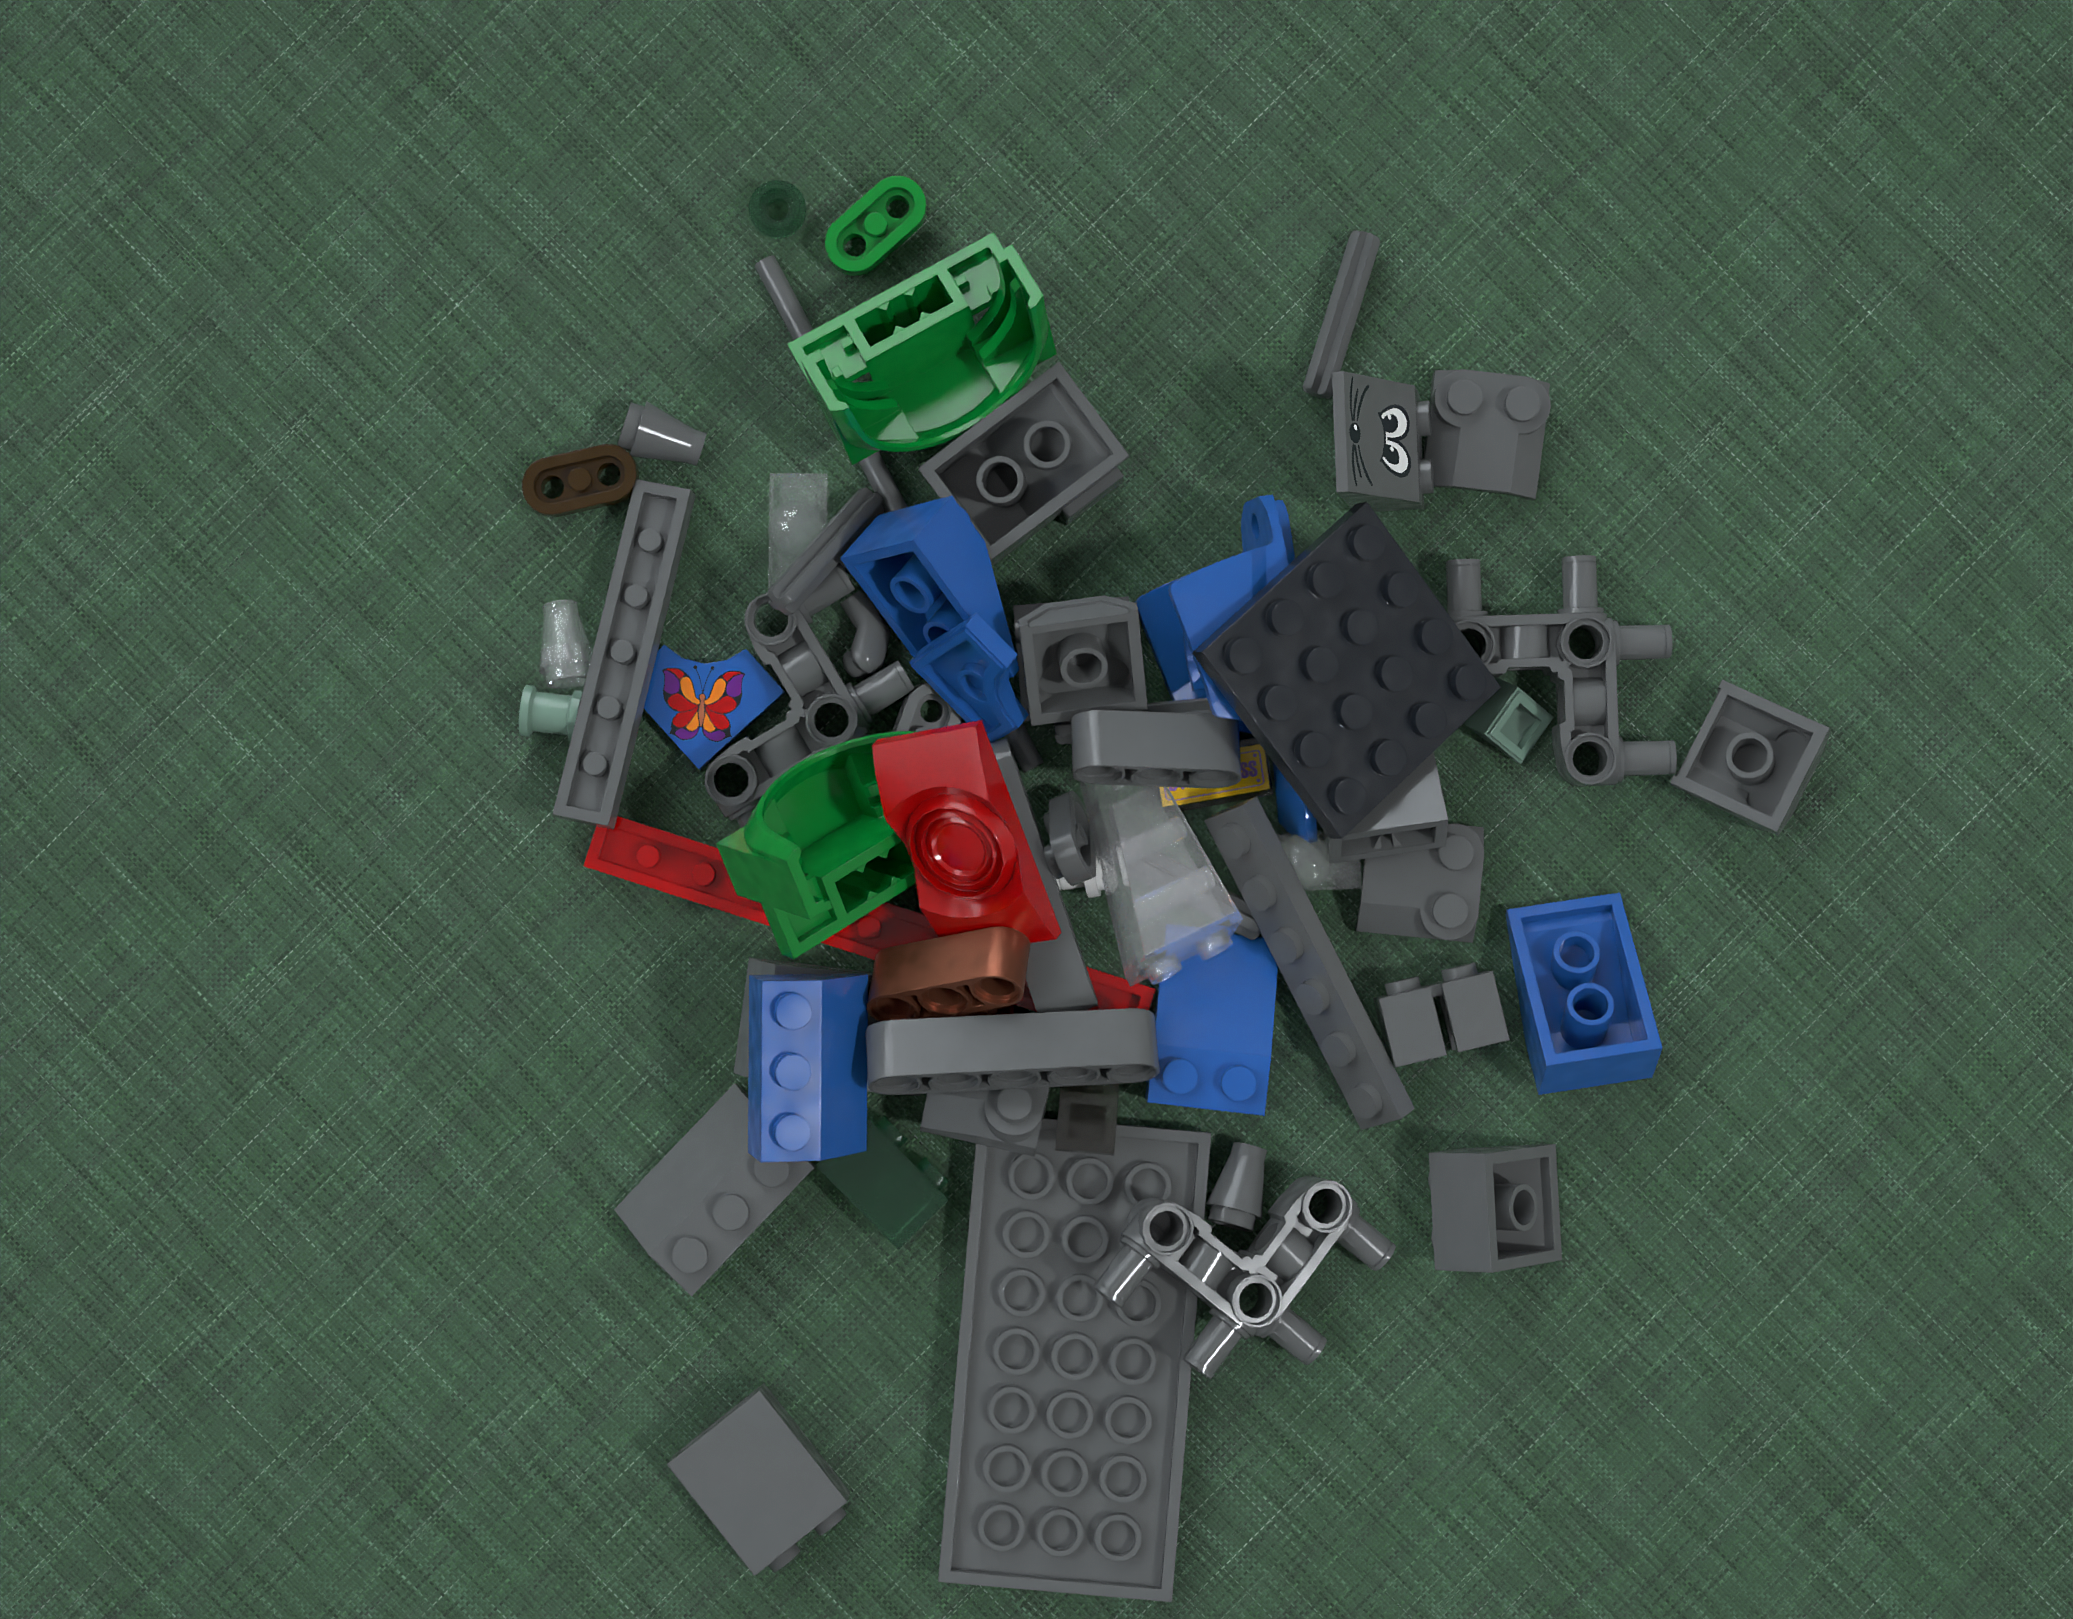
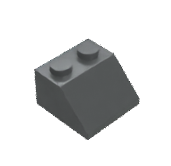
[1428,1144,1562,1273]

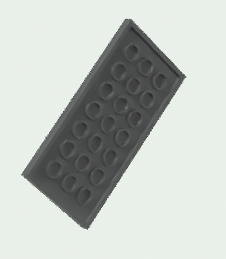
[938,1117,1211,1602]

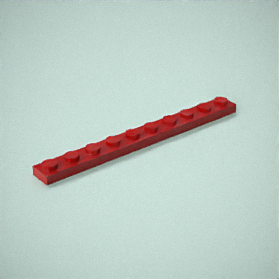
[583,816,1156,1012]

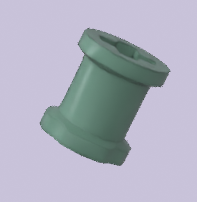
[519,685,583,741]

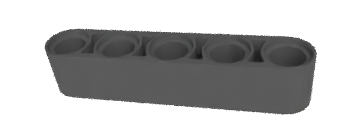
[990,738,1099,1013]
[865,1008,1160,1095]

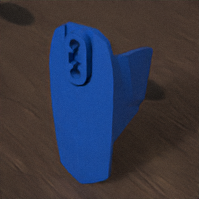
[1135,494,1318,843]

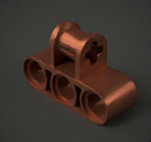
[866,926,1031,1022]

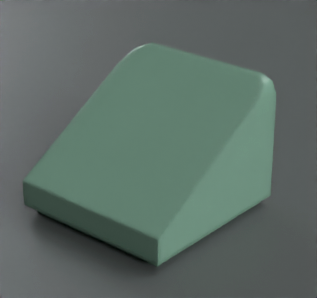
[1464,678,1554,764]

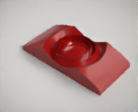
[872,720,1062,943]

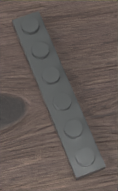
[553,479,696,830]
[1204,796,1415,1130]

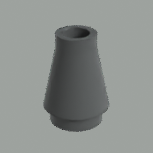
[617,401,707,466]
[1206,1142,1267,1232]

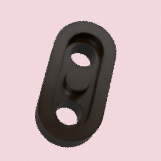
[522,444,639,517]

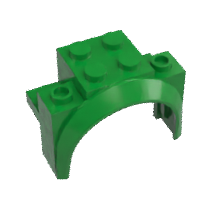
[787,232,1057,465]
[716,731,916,959]

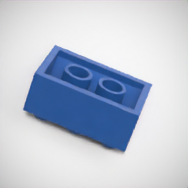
[748,973,868,1163]

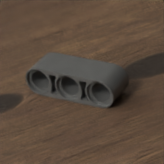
[1071,710,1241,788]

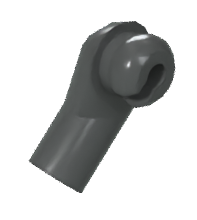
[840,590,891,679]

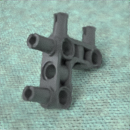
[1446,555,1677,787]
[705,563,915,828]
[1092,1176,1396,1380]

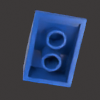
[840,496,1020,678]
[1506,893,1662,1095]
[1145,926,1278,1116]

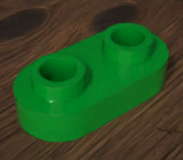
[825,176,927,276]

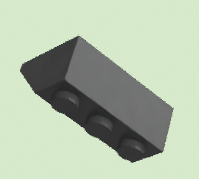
[614,1083,819,1296]

